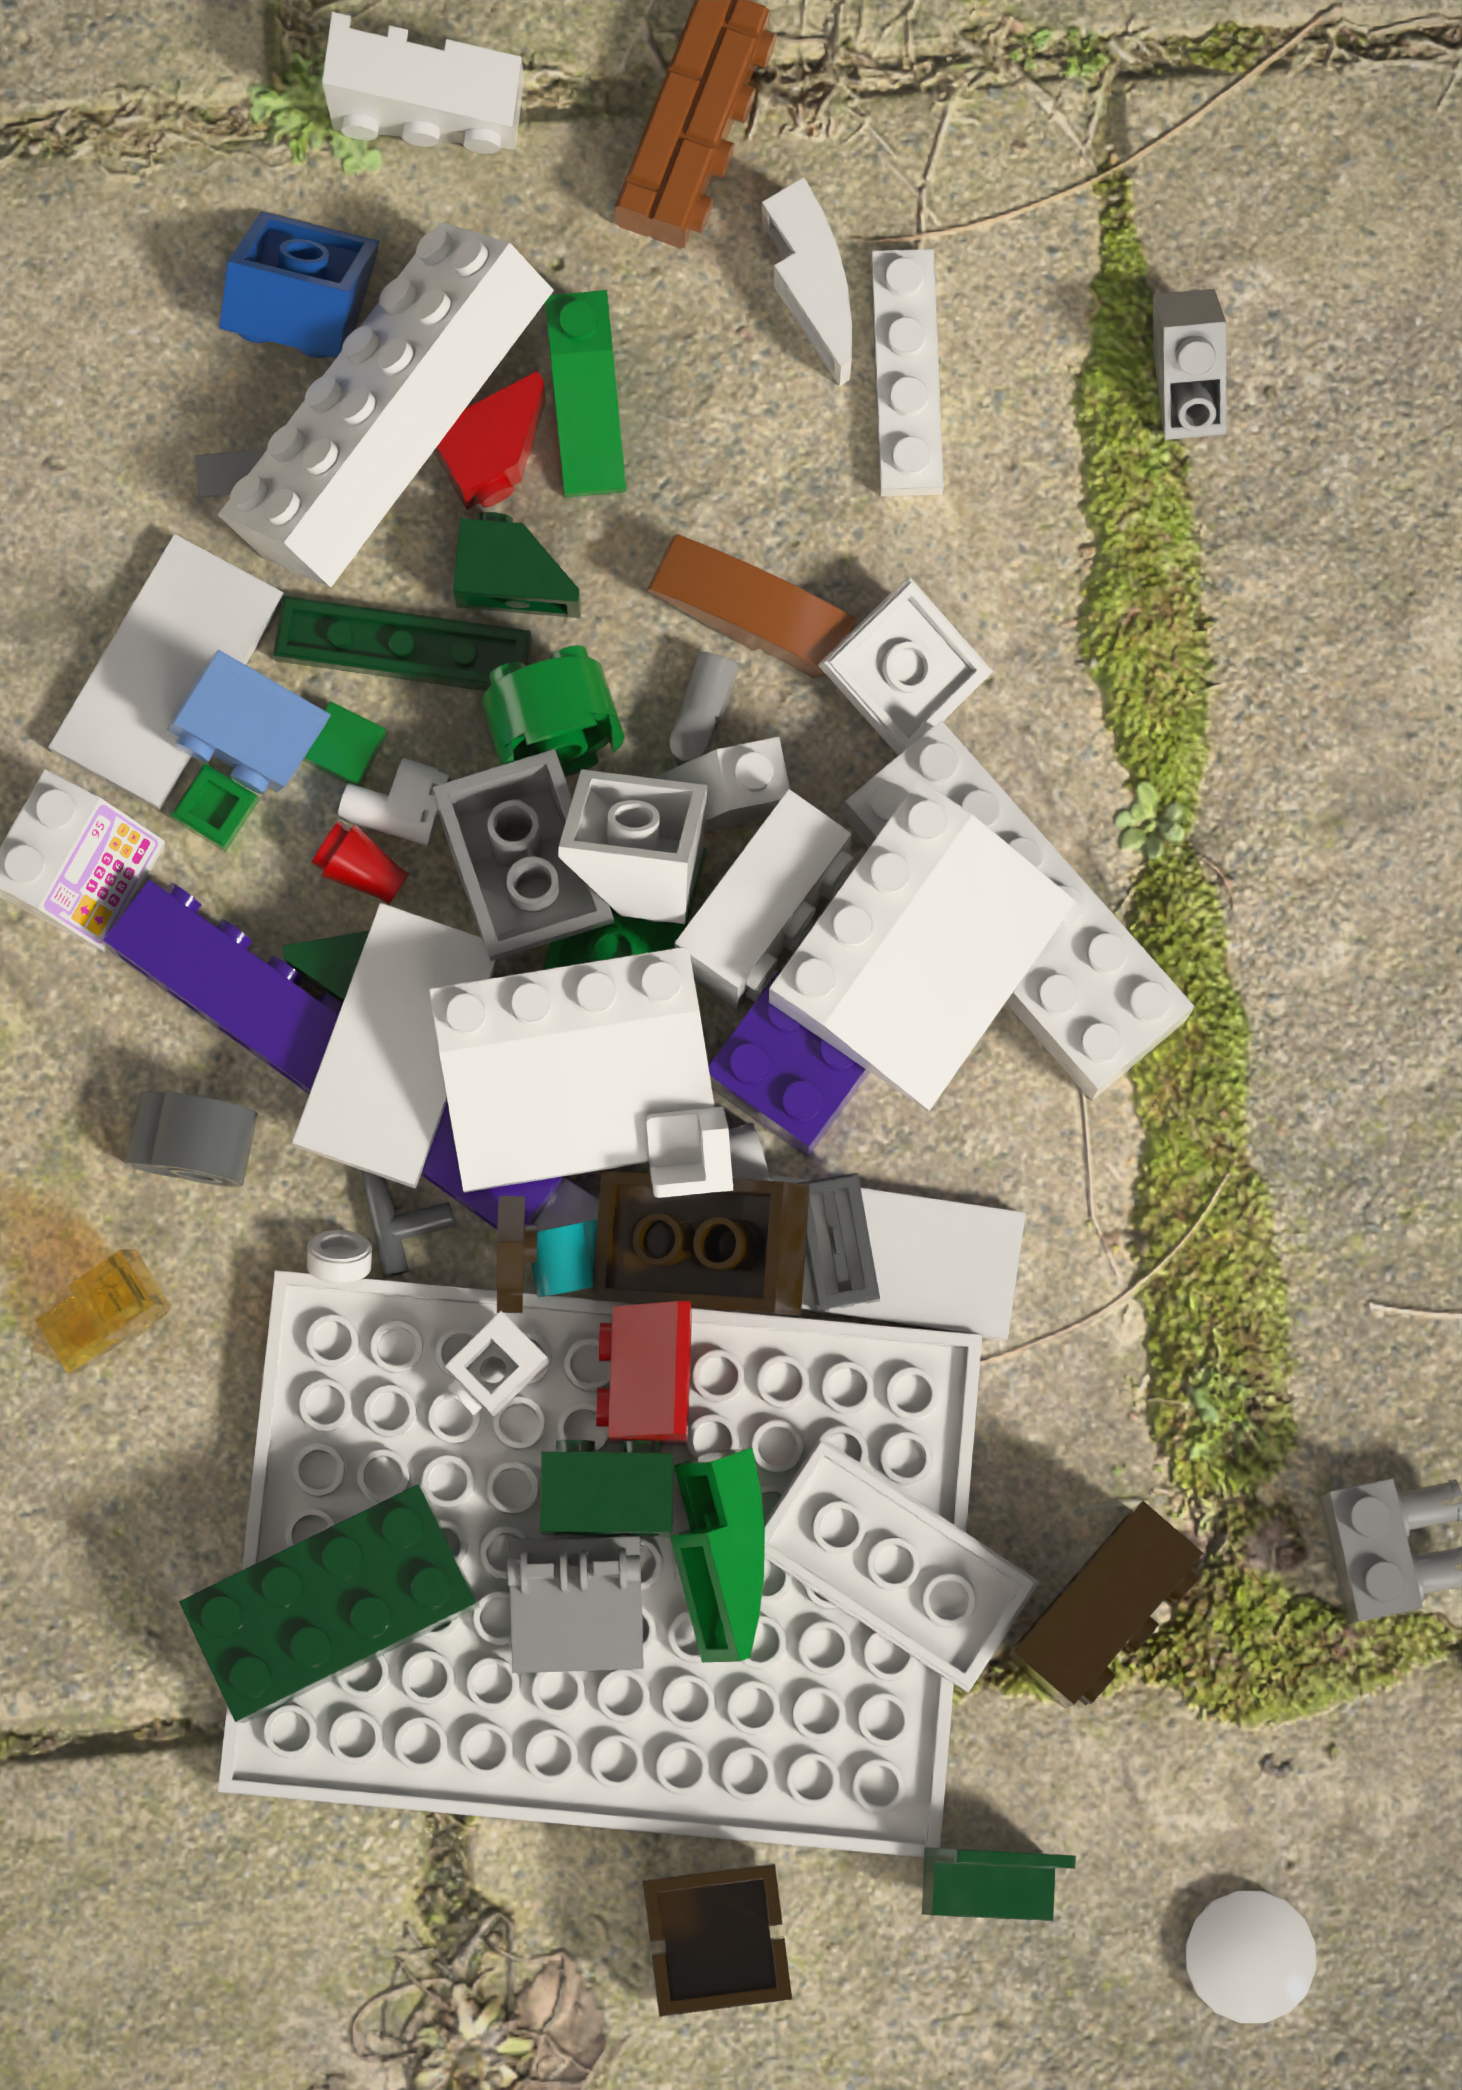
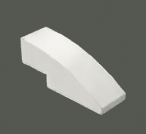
[762,177,852,386]

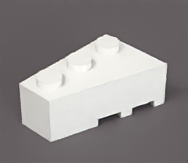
[322,12,524,154]

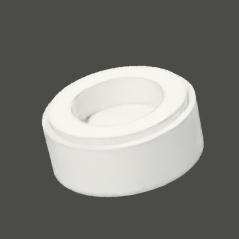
[307,1230,372,1283]

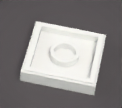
[818,578,993,756]

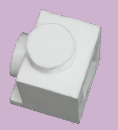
[445,1311,550,1417]

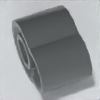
[125,1091,258,1187]

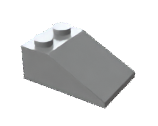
[433,749,614,961]

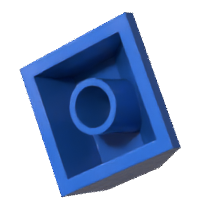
[219,211,379,358]

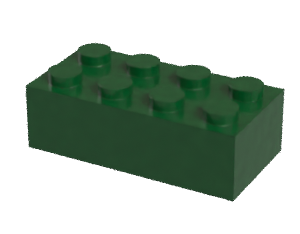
[179,1484,480,1724]

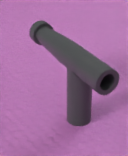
[361,1170,455,1277]

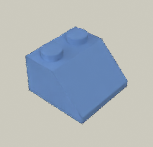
[166,649,331,795]

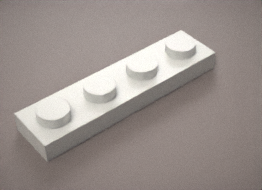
[871,249,944,496]

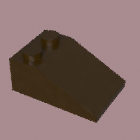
[592,1171,810,1315]

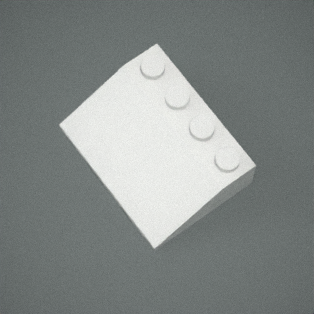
[769,778,1076,1112]
[429,946,714,1192]

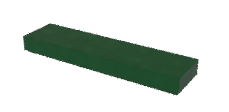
[273,596,532,691]

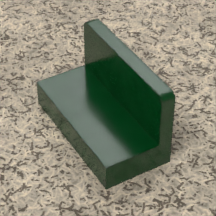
[922,1847,1076,1921]

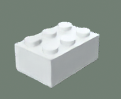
[675,789,854,1011]

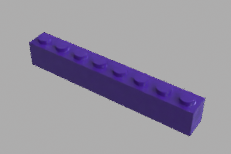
[103,879,563,1230]

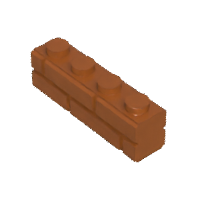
[614,0,777,249]

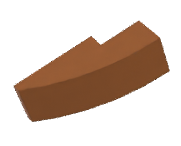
[646,534,857,678]

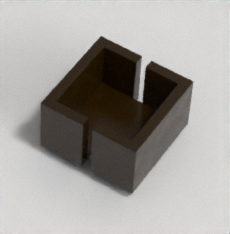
[643,1863,792,2017]

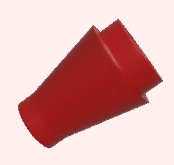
[311,820,410,905]

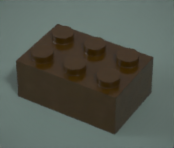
[1006,1501,1204,1708]

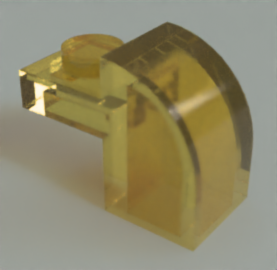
[35,1249,171,1374]

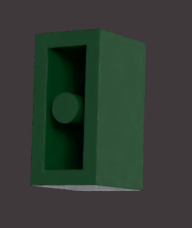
[540,1440,674,1536]

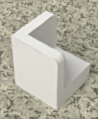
[646,1107,733,1198]

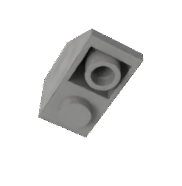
[1153,289,1227,440]

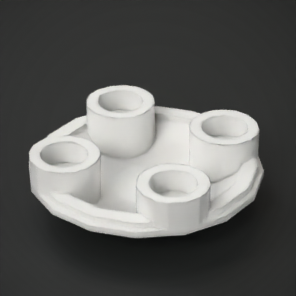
[1186,1891,1316,2023]

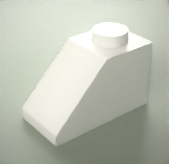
[655,737,790,832]

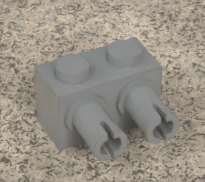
[1319,1478,1462,1624]

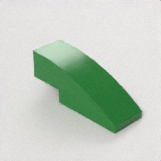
[670,1448,765,1663]

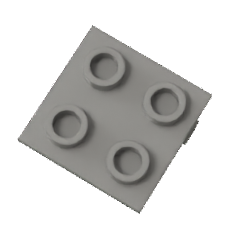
[507,1536,644,1673]

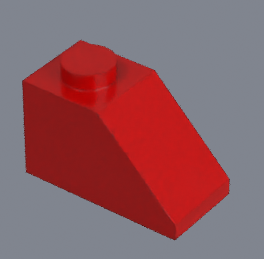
[434,370,546,510]

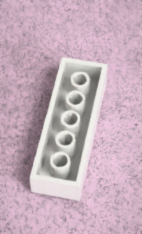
[218,222,554,587]
[843,720,1195,1101]

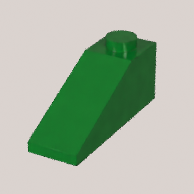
[545,290,627,498]

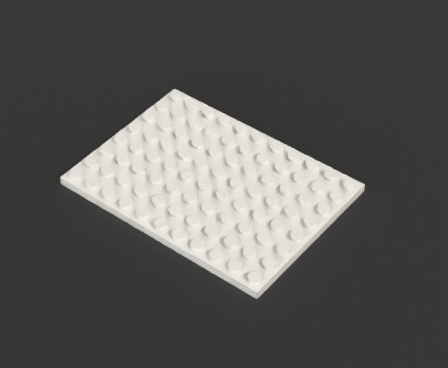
[218,1271,982,1858]

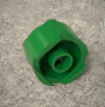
[481,645,625,777]

